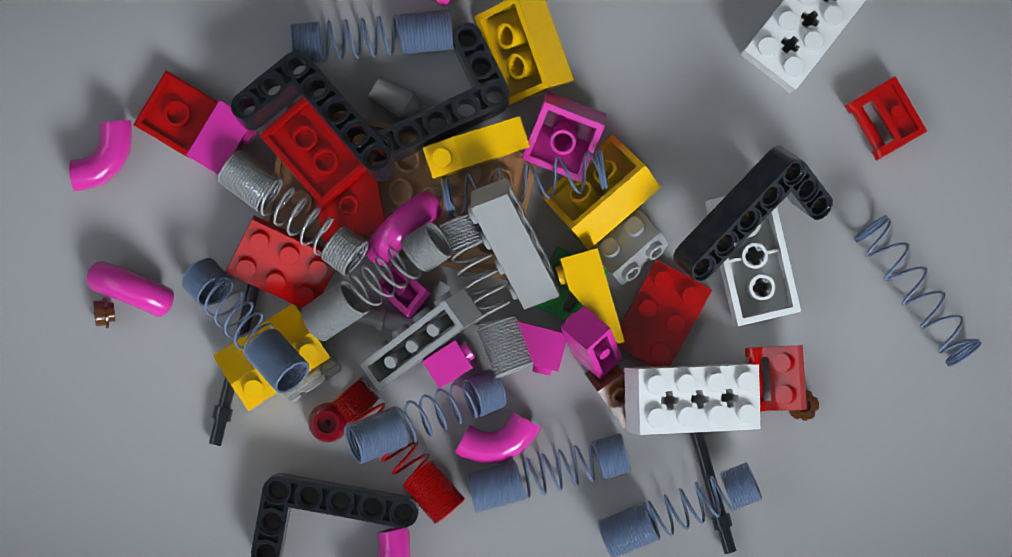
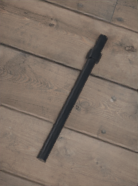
[209,284,260,446]
[690,395,737,554]

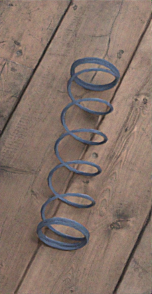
[441,148,608,217]
[854,215,982,367]

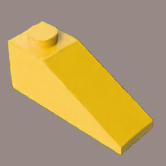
[423,116,531,179]
[555,248,625,344]

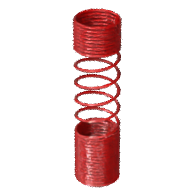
[332,377,465,524]

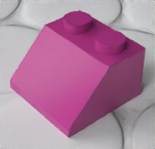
[521,91,607,182]

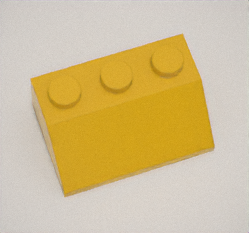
[474,0,574,106]
[541,134,661,250]
[212,304,330,412]

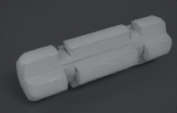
[283,355,341,402]

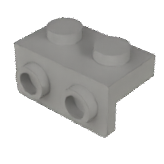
[590,208,669,286]

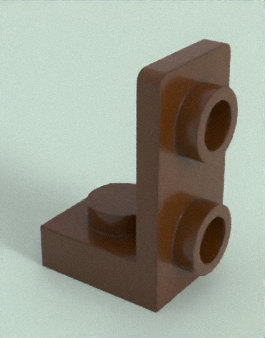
[585,365,626,431]

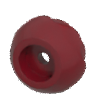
[308,402,348,443]

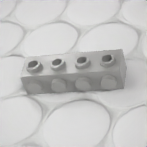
[467,177,560,310]
[360,289,483,391]

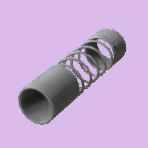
[218,150,369,275]
[439,214,534,378]
[301,222,451,341]

